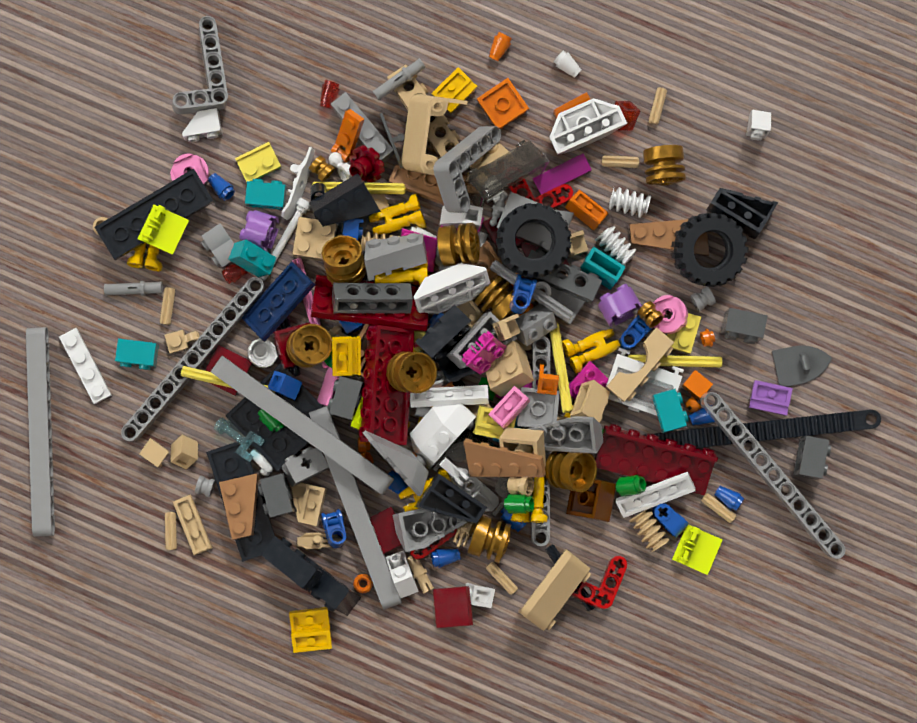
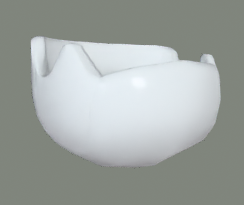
[248,338,278,368]

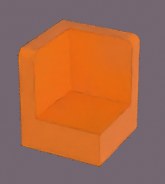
[537,364,559,395]
[682,370,713,400]

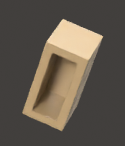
[570,380,610,423]

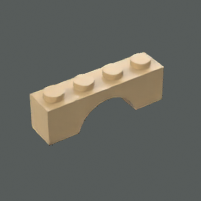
[605,327,674,402]

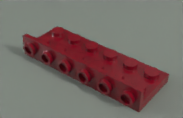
[311,275,428,331]
[359,325,415,446]
[595,424,718,496]

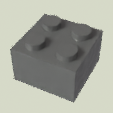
[720,308,768,344]
[327,376,364,421]
[793,436,831,480]
[258,473,296,518]

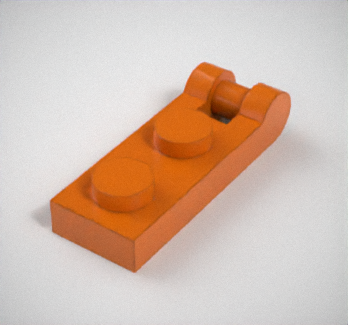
[331,109,365,163]

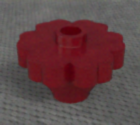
[349,145,384,183]

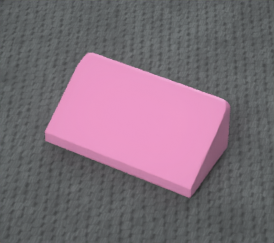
[317,367,340,406]
[488,386,530,430]

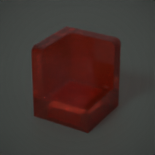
[614,101,640,131]

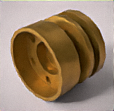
[643,145,686,186]
[437,223,480,266]
[321,235,366,284]
[474,276,522,320]
[286,324,332,368]
[387,352,437,393]
[545,451,597,492]
[468,516,511,563]

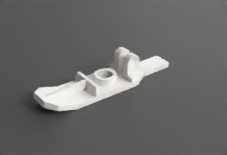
[281,147,315,220]
[439,457,499,512]

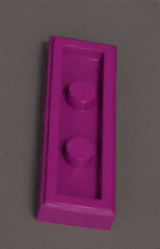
[532,153,592,195]

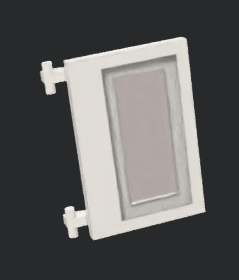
[606,347,684,416]

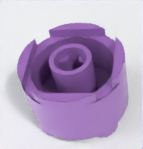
[239,210,279,252]
[598,284,642,327]

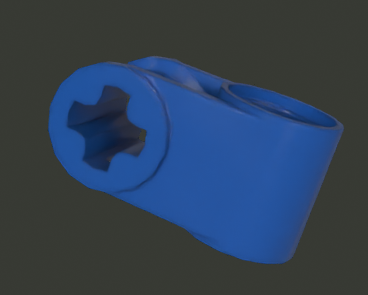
[510,274,537,314]
[619,315,652,350]
[652,503,689,538]
[321,509,346,549]

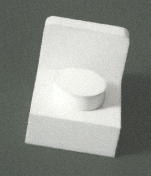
[466,583,495,608]

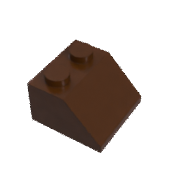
[566,480,616,522]

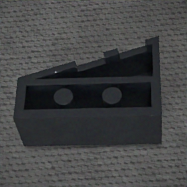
[309,173,381,227]
[706,188,778,240]
[414,304,471,363]
[414,474,487,524]
[261,536,324,593]
[306,557,361,616]

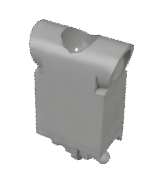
[489,192,574,253]

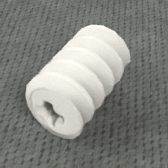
[609,187,651,218]
[595,226,636,265]

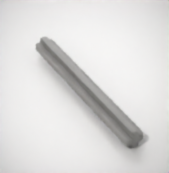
[490,260,573,321]

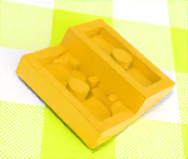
[289,607,332,653]

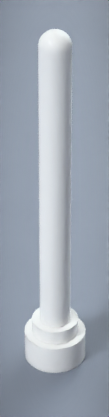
[259,198,311,281]

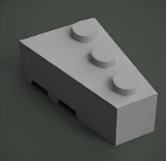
[364,233,427,281]
[447,312,517,369]

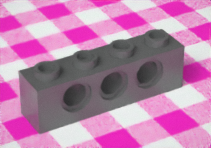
[528,249,602,304]
[332,283,413,313]

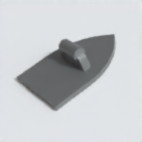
[380,113,405,168]
[772,345,832,387]

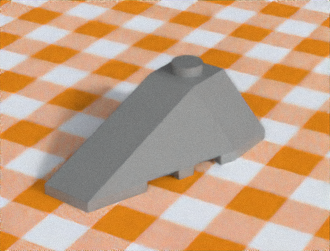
[529,416,603,454]
[363,430,429,497]
[393,509,467,552]

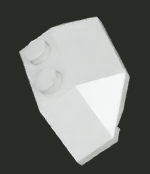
[549,98,627,155]
[414,263,490,314]
[410,404,476,470]

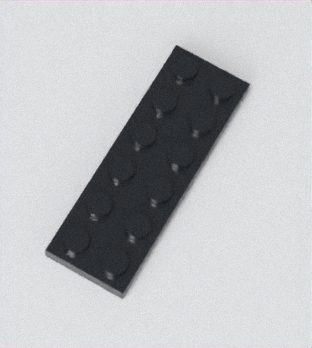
[94,169,214,260]
[206,440,275,562]

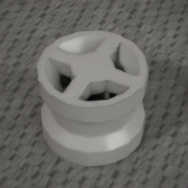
[195,475,216,498]

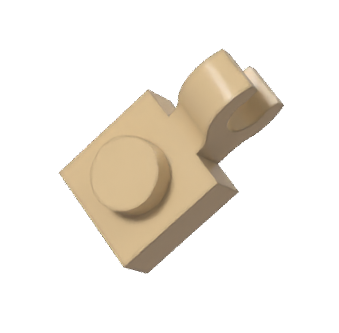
[165,330,200,354]

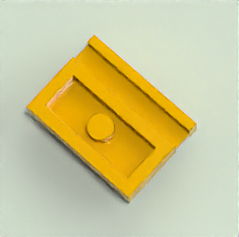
[431,67,478,114]
[332,336,361,376]

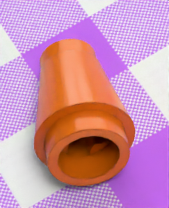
[489,32,512,62]

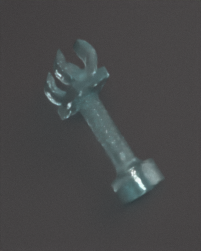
[214,417,265,462]

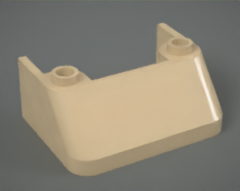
[402,94,468,175]
[518,549,591,631]

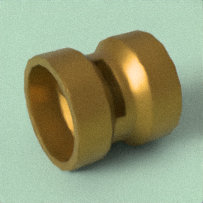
[309,155,335,182]
[637,301,664,328]

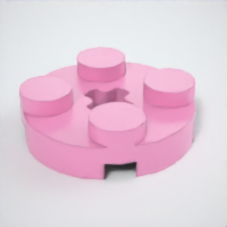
[170,153,209,186]
[654,295,688,334]

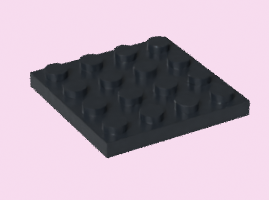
[225,363,334,472]

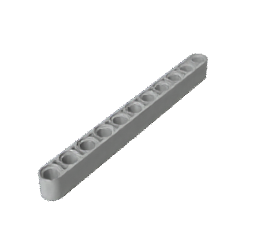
[121,277,266,442]
[26,327,55,537]
[531,336,550,547]
[210,356,394,495]
[700,392,846,559]
[309,406,402,610]

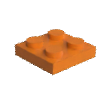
[477,78,529,129]

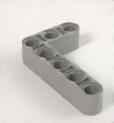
[172,16,228,114]
[433,126,501,213]

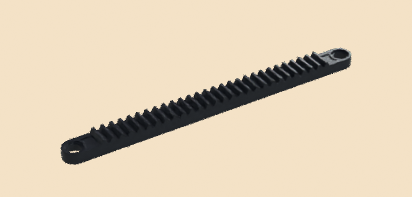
[643,409,881,448]

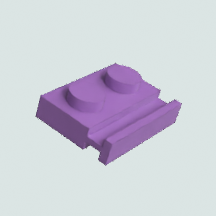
[748,380,793,416]

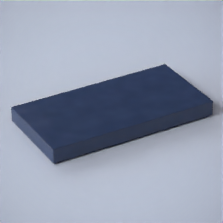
[242,261,316,342]

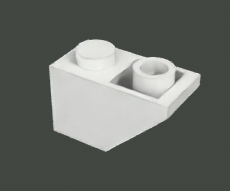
[182,108,223,142]
[746,110,771,140]
[440,205,483,231]
[386,550,419,599]

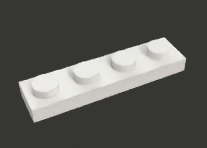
[59,328,112,404]
[410,385,489,408]
[616,472,695,518]

